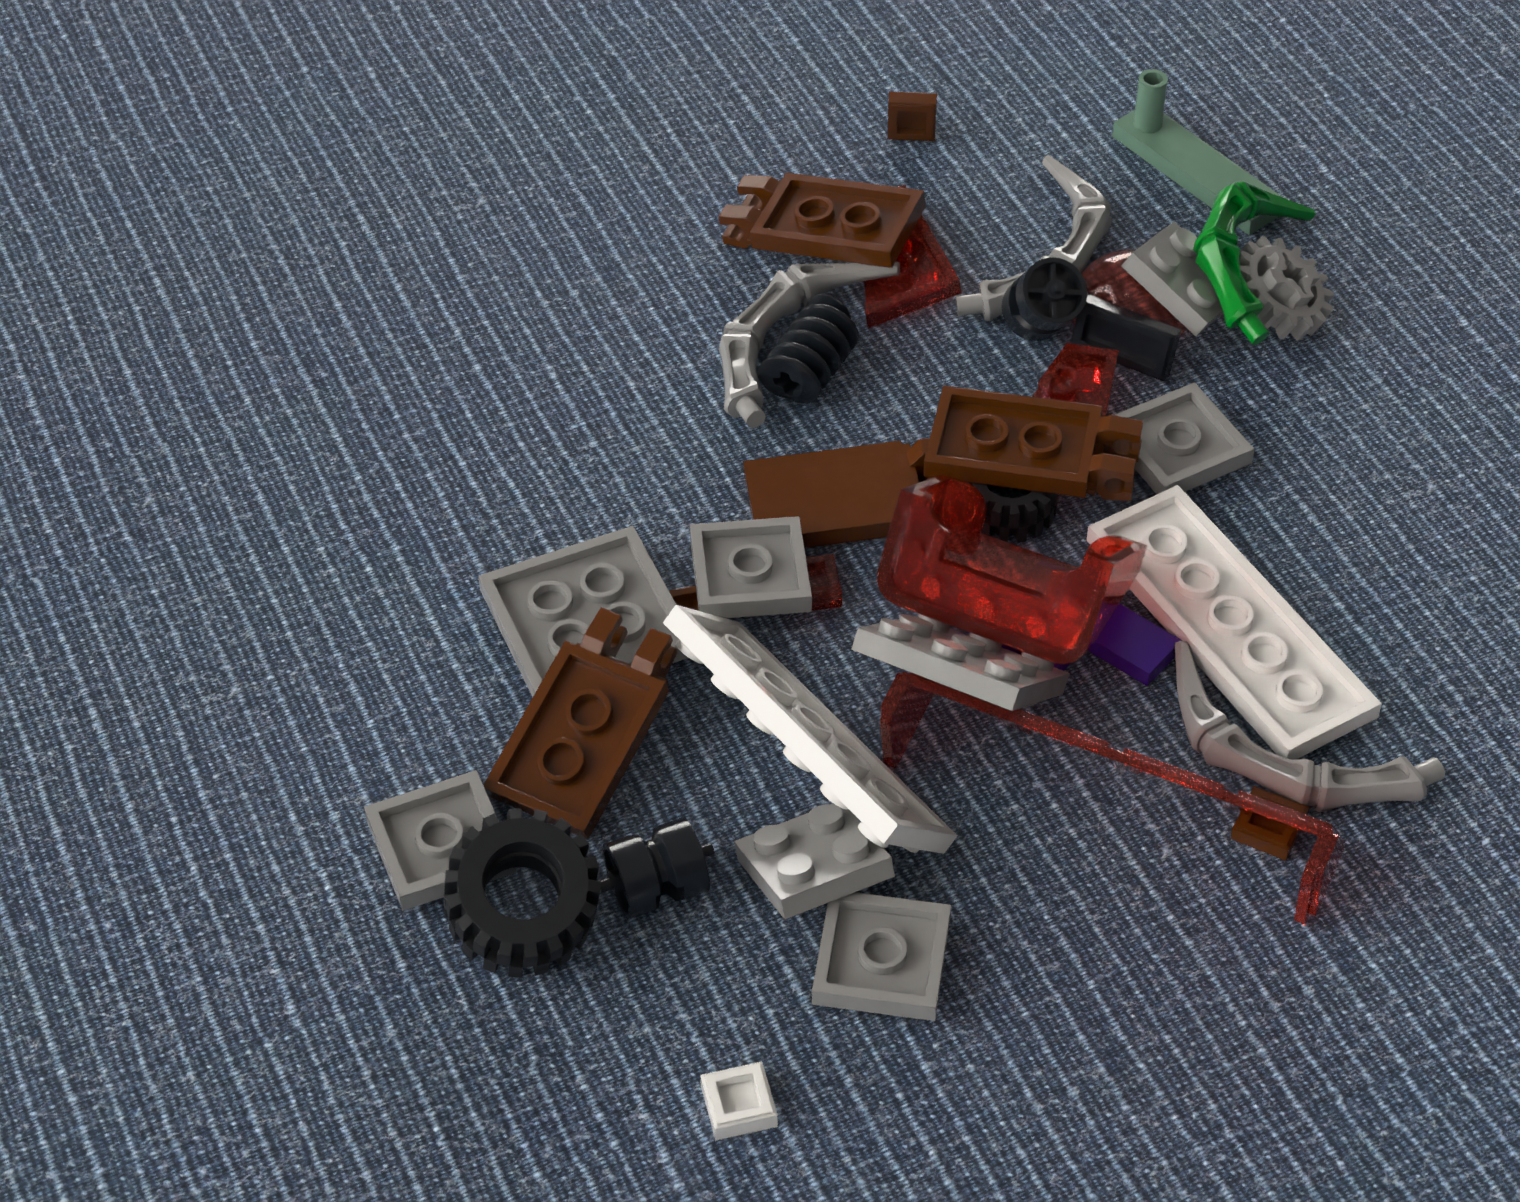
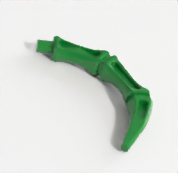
[1193,181,1315,345]

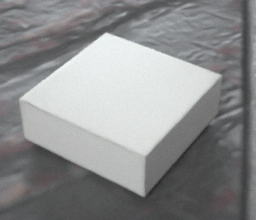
[700,1062,778,1141]

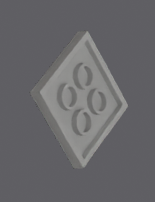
[478,526,688,697]
[851,610,1070,711]

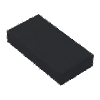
[1070,294,1182,381]

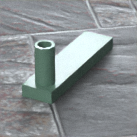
[1112,69,1283,235]

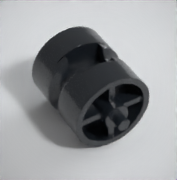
[1002,258,1087,341]
[600,817,715,919]

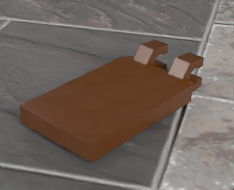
[718,172,926,268]
[924,385,1143,501]
[743,438,960,548]
[483,607,678,840]

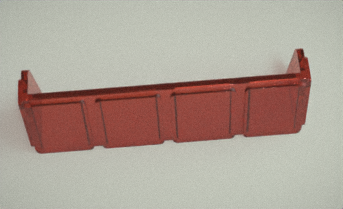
[880,671,1346,925]

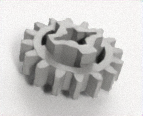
[1239,236,1334,341]

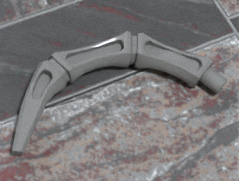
[955,155,1112,322]
[719,262,900,428]
[1175,640,1445,813]

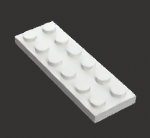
[1087,485,1382,760]
[663,605,958,854]

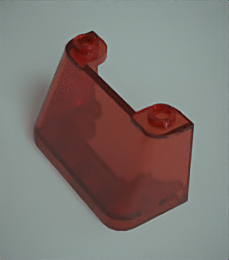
[877,474,1147,664]

